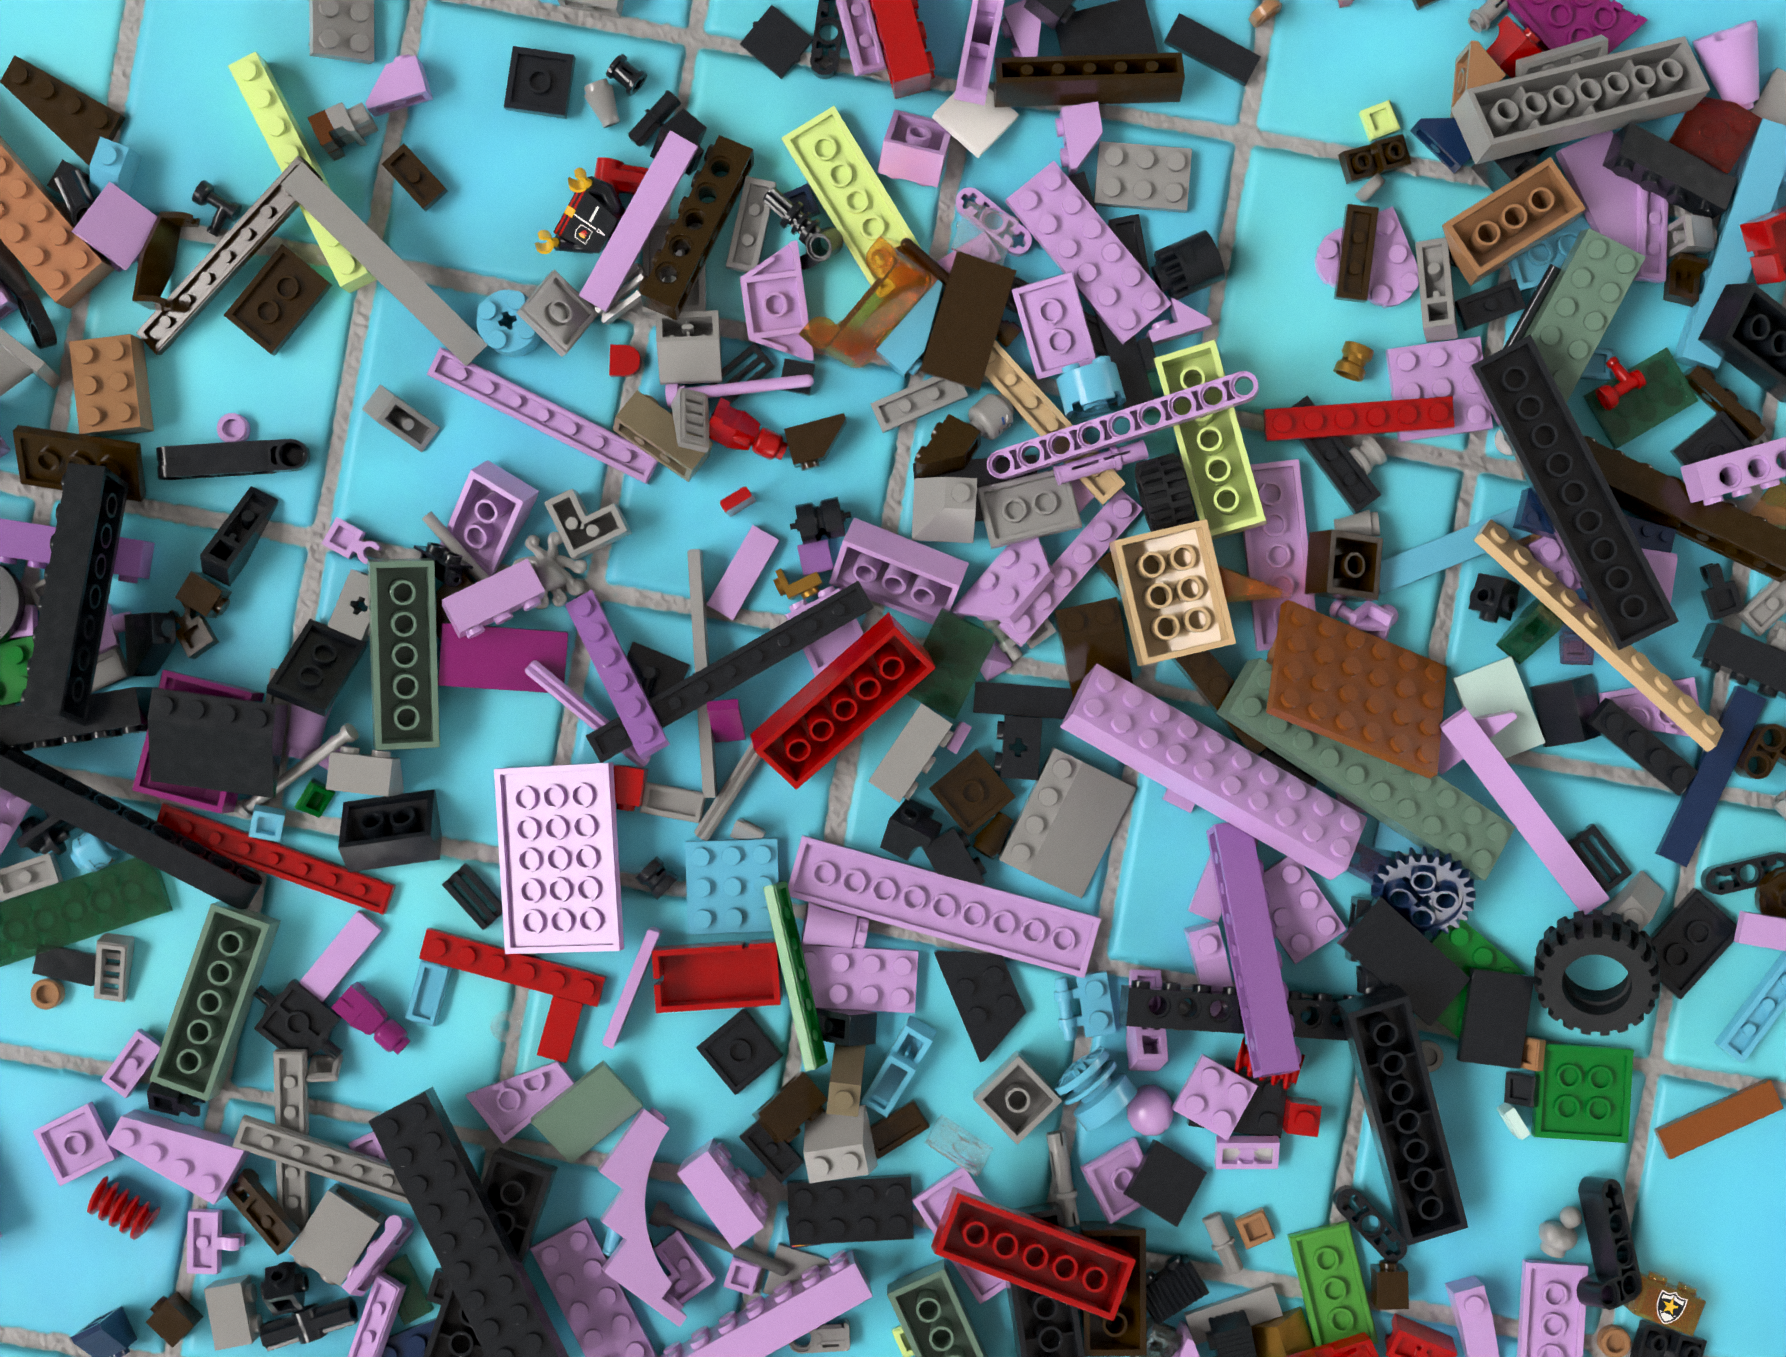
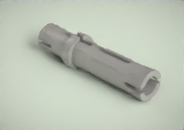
[1046,1130,1080,1228]

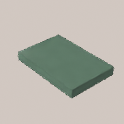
[531,1060,643,1164]

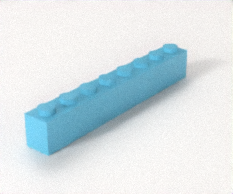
[1672,118,1786,371]

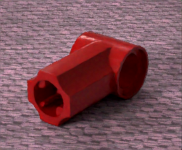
[594,157,649,195]

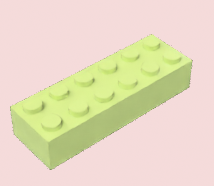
[1154,340,1267,540]

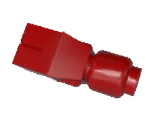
[709,398,788,460]

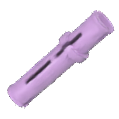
[1053,439,1148,486]

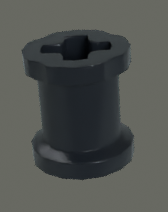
[606,54,647,96]

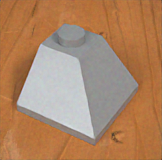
[912,477,977,543]

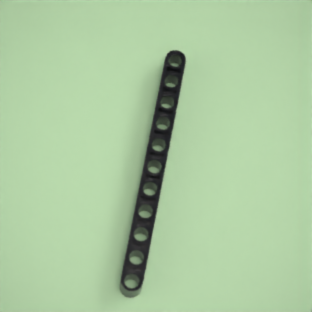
[0,741,263,910]

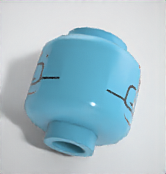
[70,832,119,872]

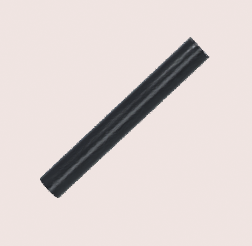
[1503,264,1561,349]

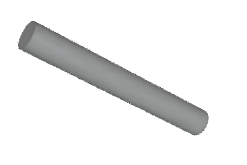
[422,511,489,582]

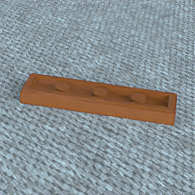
[1654,1078,1784,1159]

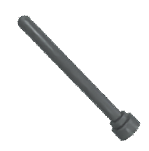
[648,1200,789,1276]

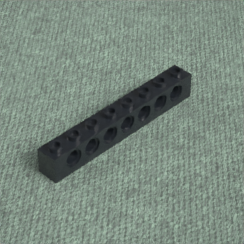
[1119,980,1358,1041]

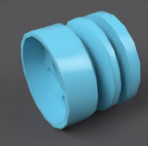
[1053,1048,1137,1131]

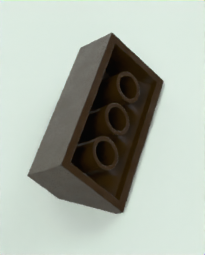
[1080,1221,1147,1356]

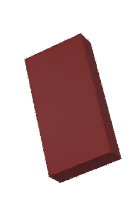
[720,487,756,517]
[537,995,584,1063]

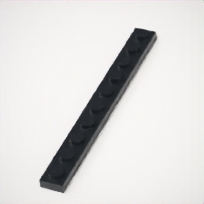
[586,581,874,763]

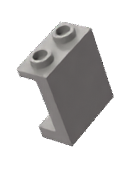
[288,1183,387,1286]

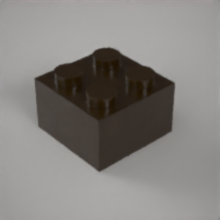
[1304,529,1383,602]

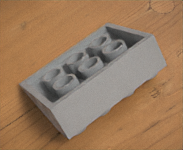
[998,747,1136,899]

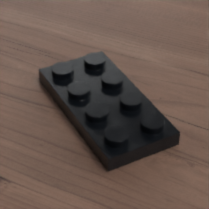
[787,1174,914,1245]

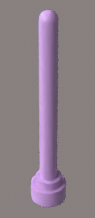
[665,374,814,408]

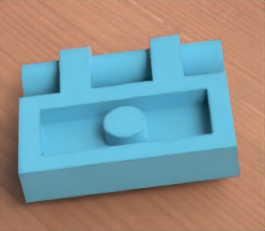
[1054,970,1116,1041]

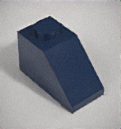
[1410,118,1471,173]
[71,1306,137,1357]

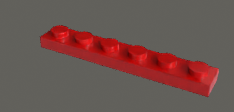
[1263,396,1455,442]
[419,927,607,1007]

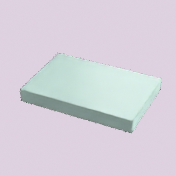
[1451,656,1546,759]

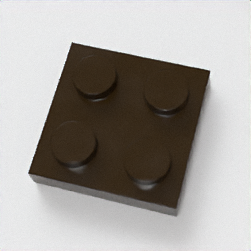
[929,749,1016,836]

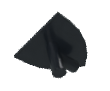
[627,641,690,700]

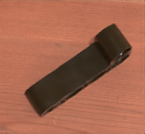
[1734,723,1786,779]

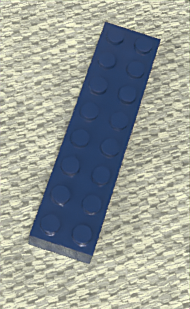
[1513,488,1676,553]

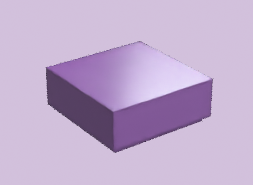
[797,539,834,576]

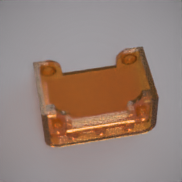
[799,236,932,368]

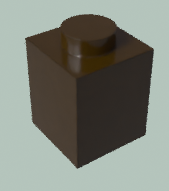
[175,571,232,618]
[1370,1259,1409,1310]
[146,1291,204,1348]

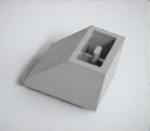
[656,310,722,385]

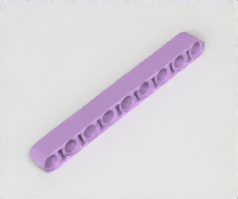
[987,371,1259,480]

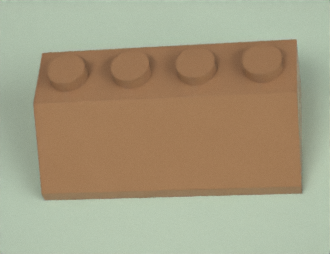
[1442,157,1586,286]

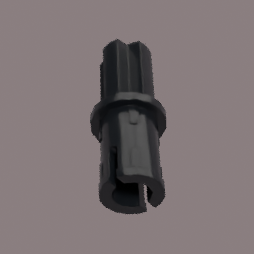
[628,90,681,147]

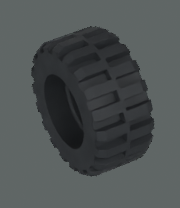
[1534,909,1660,1036]

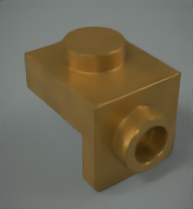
[773,568,823,600]

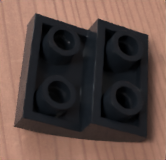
[1630,1320,1707,1357]

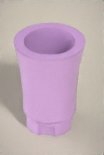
[285,701,335,760]
[801,902,869,949]

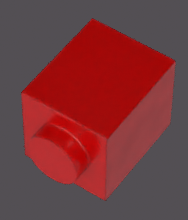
[614,764,649,811]
[1282,1096,1322,1137]

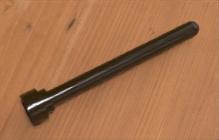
[900,238,1022,348]

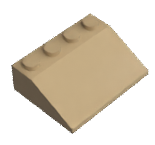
[1109,519,1236,666]

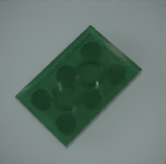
[1583,347,1699,449]
[907,608,998,719]

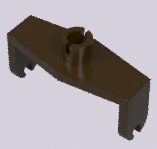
[132,211,201,311]

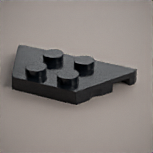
[934,950,1026,1063]

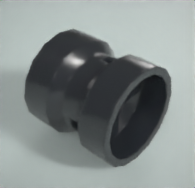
[635,856,679,900]

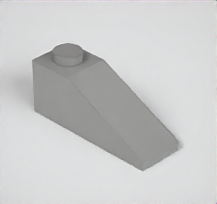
[1415,237,1458,342]

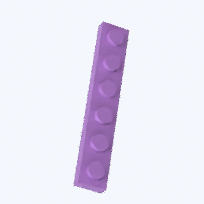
[565,590,670,760]

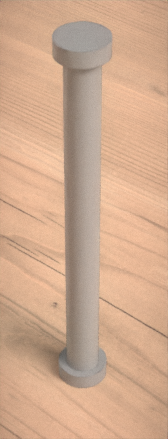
[237,723,359,818]

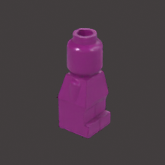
[331,982,410,1055]

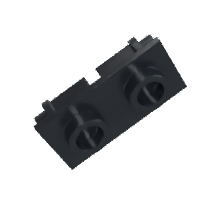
[413,542,473,587]

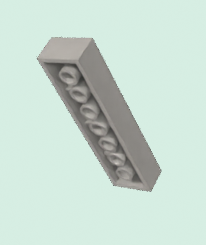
[1451,36,1710,165]

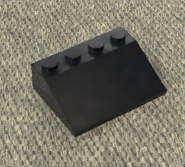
[148,688,288,798]

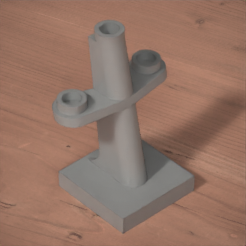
[0,328,62,396]

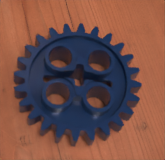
[1371,847,1476,937]

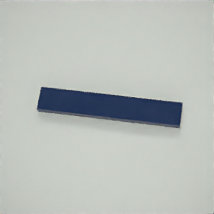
[1655,686,1767,868]

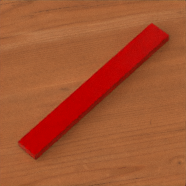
[156,803,396,915]

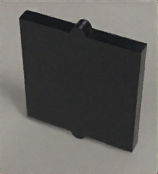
[740,5,813,79]

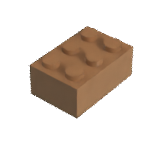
[69,334,154,437]

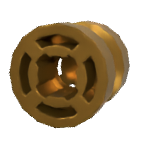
[1333,341,1374,382]

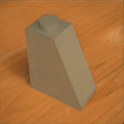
[826,1044,866,1117]

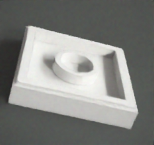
[932,87,1019,158]

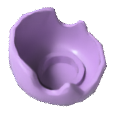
[1127,1085,1174,1136]

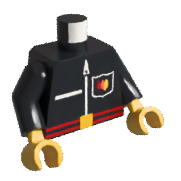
[535,167,626,254]

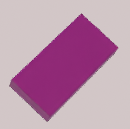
[707,699,746,743]

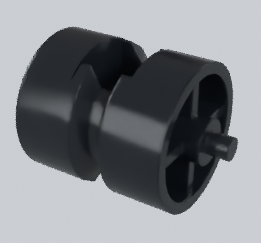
[790,496,851,545]

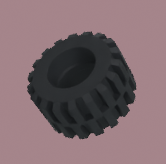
[1135,453,1195,532]

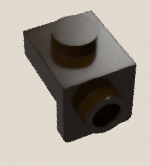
[1663,253,1708,307]

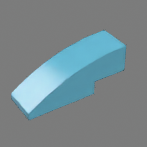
[860,1015,937,1118]

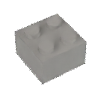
[973,1050,1062,1145]

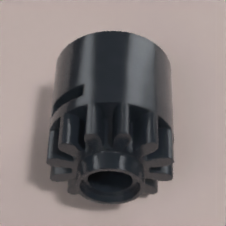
[1151,230,1225,300]

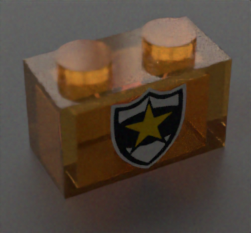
[1624,1271,1706,1337]

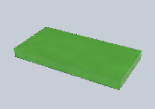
[1287,1220,1379,1347]

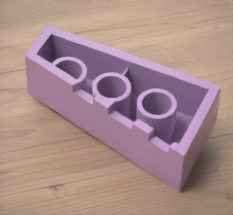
[106,1109,250,1205]

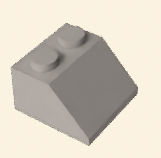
[326,746,404,797]
[803,1104,878,1183]

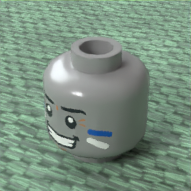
[968,394,1014,440]

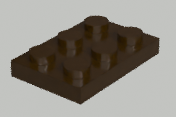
[224,244,332,356]

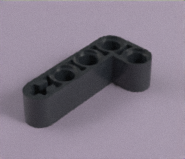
[1576,1176,1642,1310]

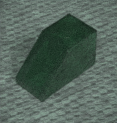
[1496,598,1564,665]

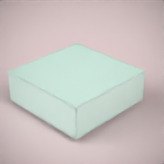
[1497,1103,1531,1140]

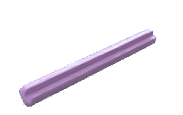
[525,660,651,768]

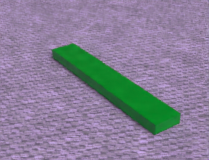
[763,881,828,1071]

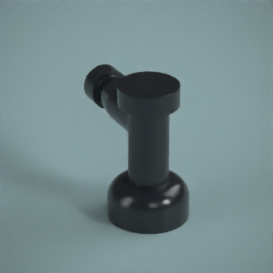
[192,180,242,237]

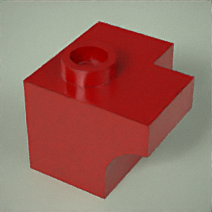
[1486,15,1544,78]

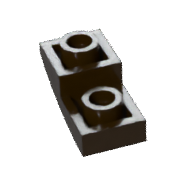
[1338,134,1412,184]

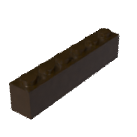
[993,52,1185,107]

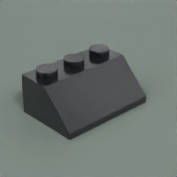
[338,789,442,872]

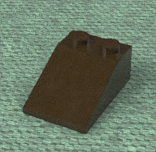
[1053,597,1133,700]

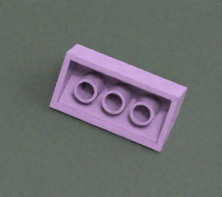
[829,518,969,629]

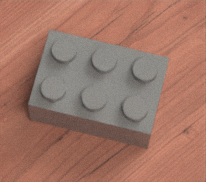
[868,703,954,803]

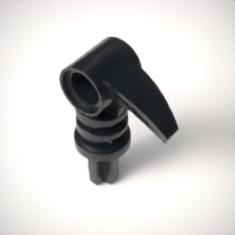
[763,187,843,270]

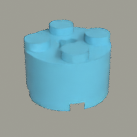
[476,290,541,357]
[1056,356,1126,419]

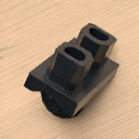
[16,810,76,855]

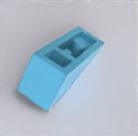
[876,280,943,378]

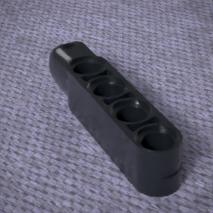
[156,439,310,480]

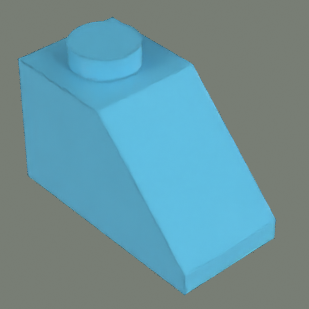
[89,137,142,200]

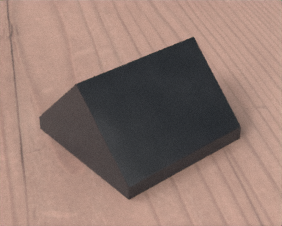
[1530,674,1601,747]

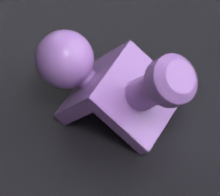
[1329,600,1399,640]

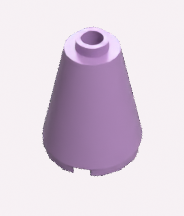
[1692,20,1760,113]

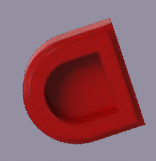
[609,344,642,377]

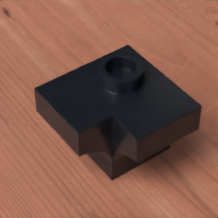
[650,108,707,176]
[880,799,943,861]

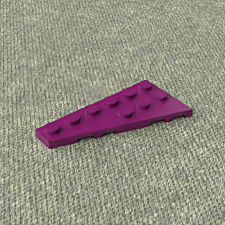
[1501,0,1648,54]

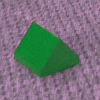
[294,778,335,818]

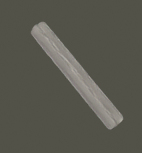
[694,742,761,841]

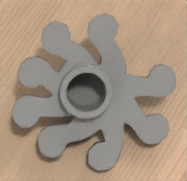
[513,532,588,609]

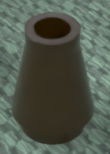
[972,812,1014,860]

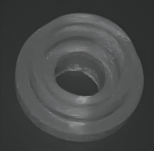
[490,1011,522,1042]

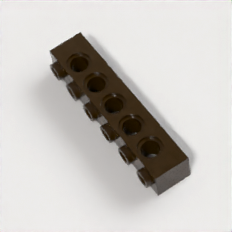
[638,135,754,320]

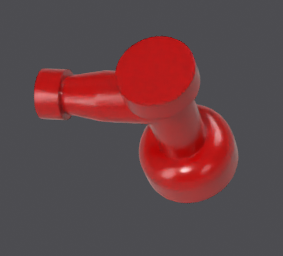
[1596,356,1646,411]

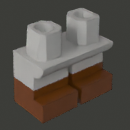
[308,102,379,161]

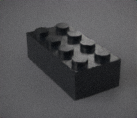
[1698,283,1786,403]

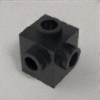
[1468,573,1521,624]
[260,1262,309,1316]

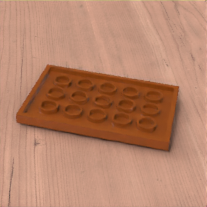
[1266,599,1447,779]

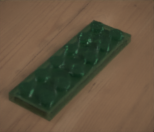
[0,858,173,967]

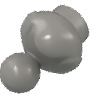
[1539,1206,1582,1258]

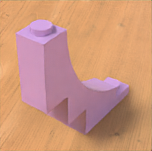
[598,1107,687,1327]

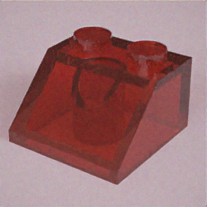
[1668,97,1762,174]

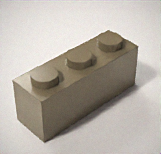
[613,390,713,482]

